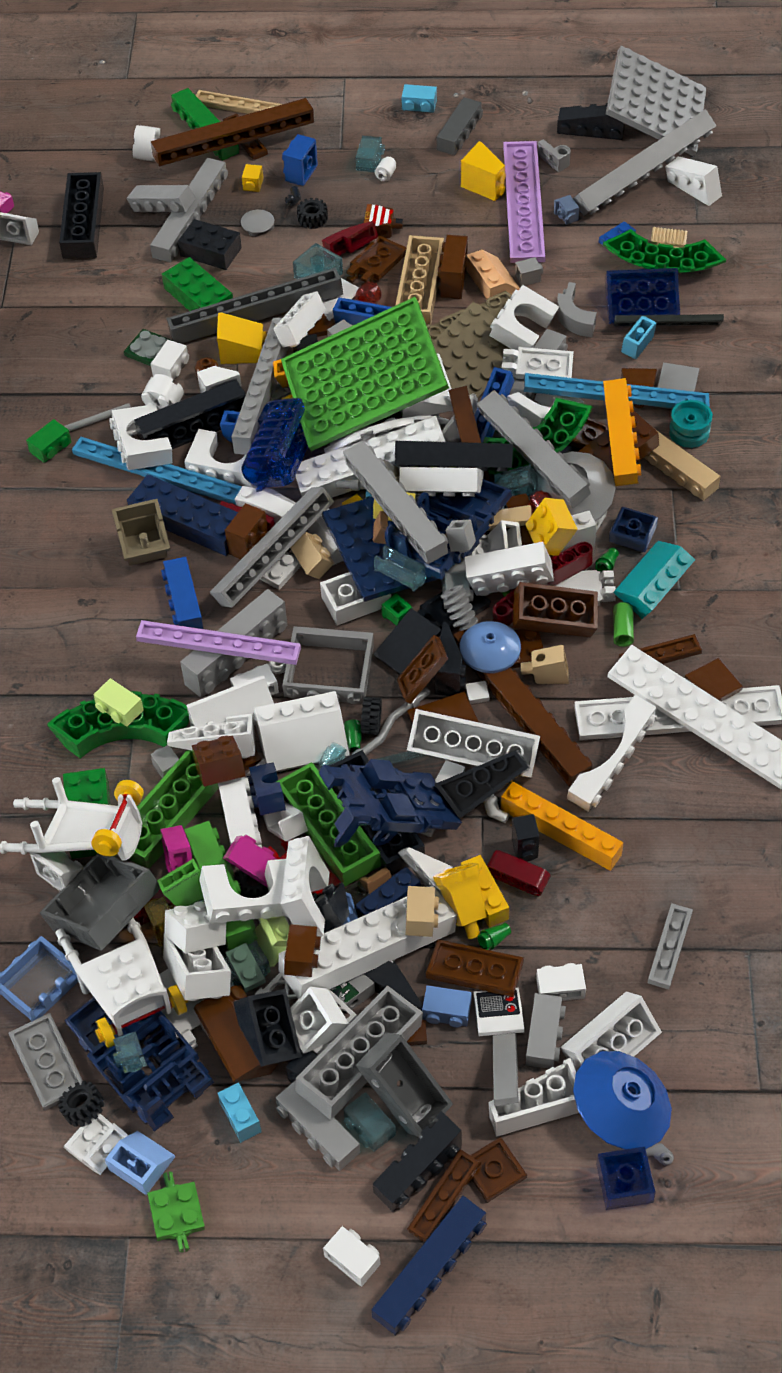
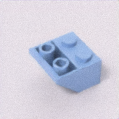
[105,1131,175,1195]

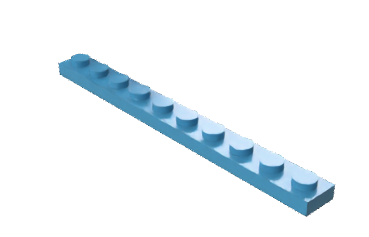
[524,373,710,408]
[72,437,242,505]

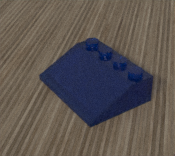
[605,268,680,324]

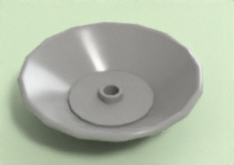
[527,452,616,521]

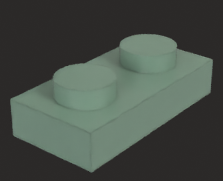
[226,943,266,992]

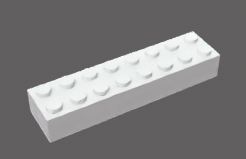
[292,416,445,498]
[278,885,457,999]

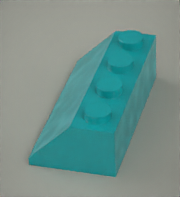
[613,541,695,619]

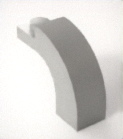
[557,282,597,338]

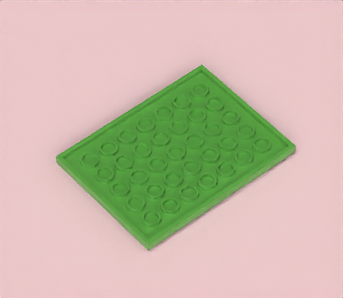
[281,297,449,451]

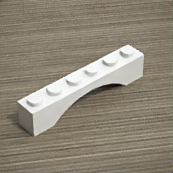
[567,695,657,812]

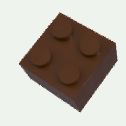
[225,503,268,559]
[192,735,245,787]

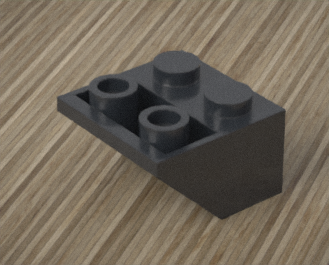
[312,882,350,933]

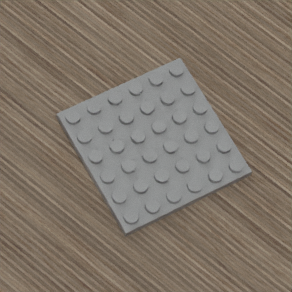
[606,46,706,157]

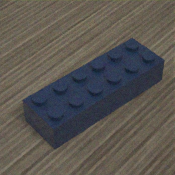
[127,474,238,556]

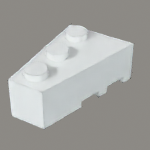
[665,156,722,206]

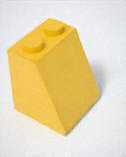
[461,141,506,201]
[217,313,267,364]

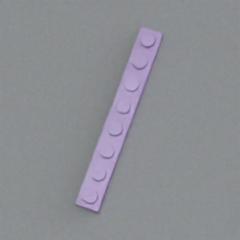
[136,620,301,665]

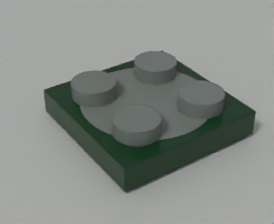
[124,329,173,366]

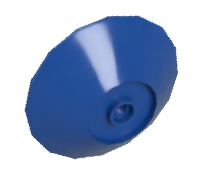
[573,1051,672,1150]

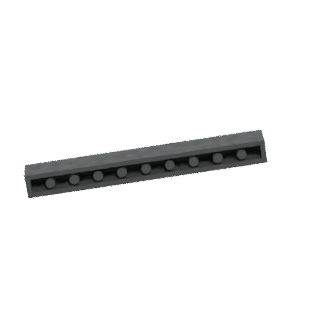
[166,268,343,344]

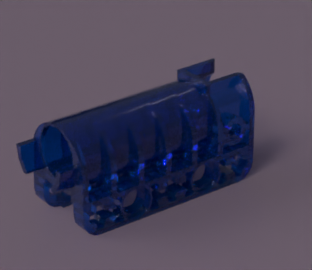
[241,398,308,492]

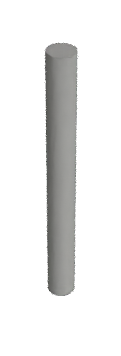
[64,403,131,432]

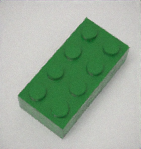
[162,257,233,311]
[63,768,111,859]

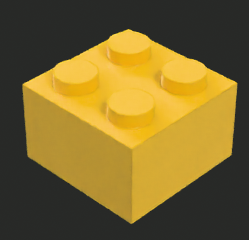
[525,498,578,556]

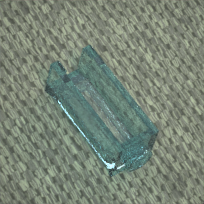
[374,545,426,591]

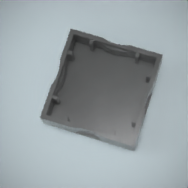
[39,853,161,951]

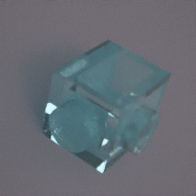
[113,1032,147,1074]

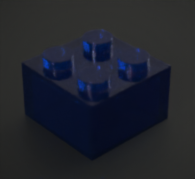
[596,1147,656,1210]

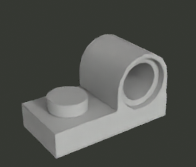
[538,139,571,172]

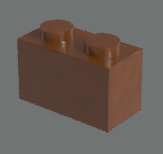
[284,924,321,977]

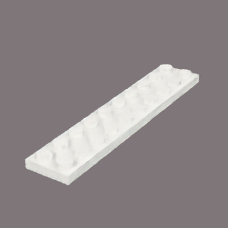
[608,645,782,790]
[574,685,782,740]

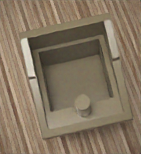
[112,499,171,566]

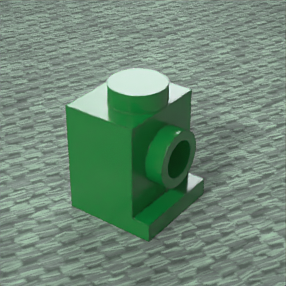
[382,594,413,626]

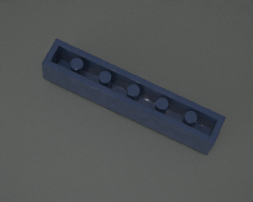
[371,1196,487,1336]

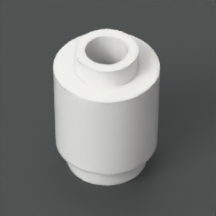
[375,157,396,181]

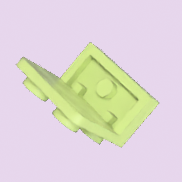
[255,916,290,967]

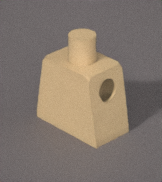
[521,645,569,684]

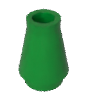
[595,548,619,573]
[344,719,362,752]
[477,923,511,950]

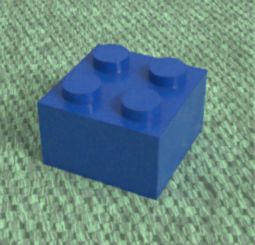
[282,134,318,186]

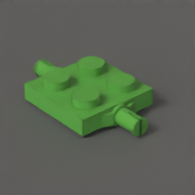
[147,1172,205,1252]

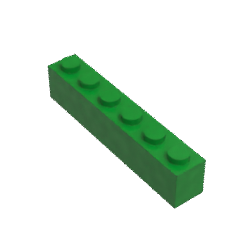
[171,88,239,161]

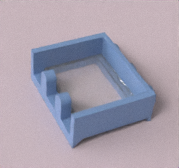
[0,936,79,1022]

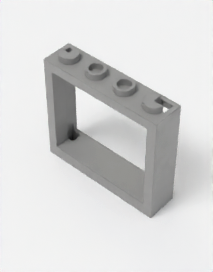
[282,626,374,704]

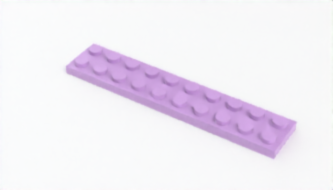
[503,141,545,263]

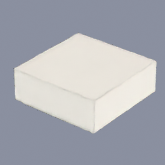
[465,681,490,704]

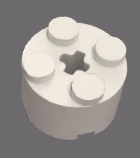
[133,125,160,162]
[141,374,184,410]

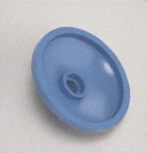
[460,621,521,673]

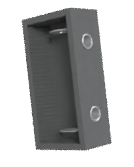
[356,1032,453,1137]

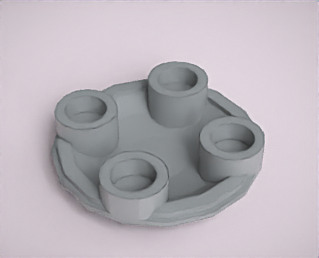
[241,209,275,236]

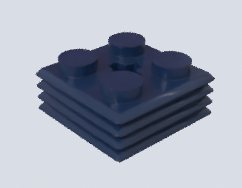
[609,507,658,552]

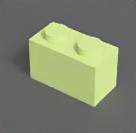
[93,678,144,726]

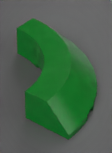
[603,229,726,273]
[482,397,593,475]
[47,691,189,759]

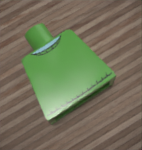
[157,858,204,906]

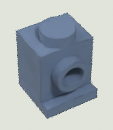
[554,195,579,225]

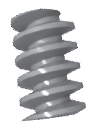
[441,585,478,630]

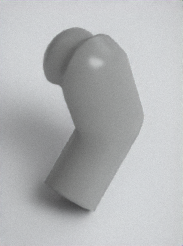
[640,1143,674,1165]

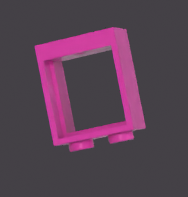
[160,825,192,873]

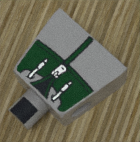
[330,974,375,1013]

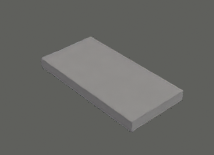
[8,1013,83,1111]

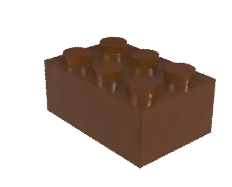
[437,235,468,299]

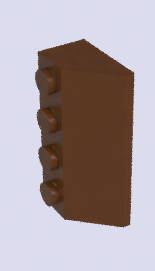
[193,985,279,1082]

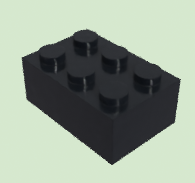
[178,219,242,270]

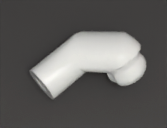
[484,795,509,823]

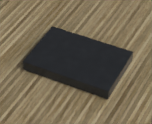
[373,608,442,675]

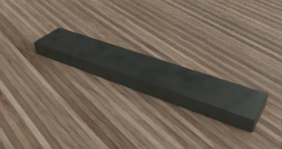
[614,314,724,326]

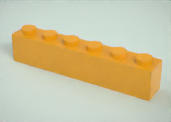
[603,378,642,486]
[501,781,623,871]

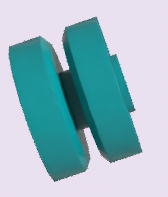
[669,399,713,448]

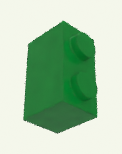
[26,419,72,463]

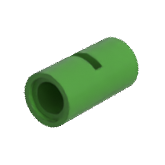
[613,602,634,647]

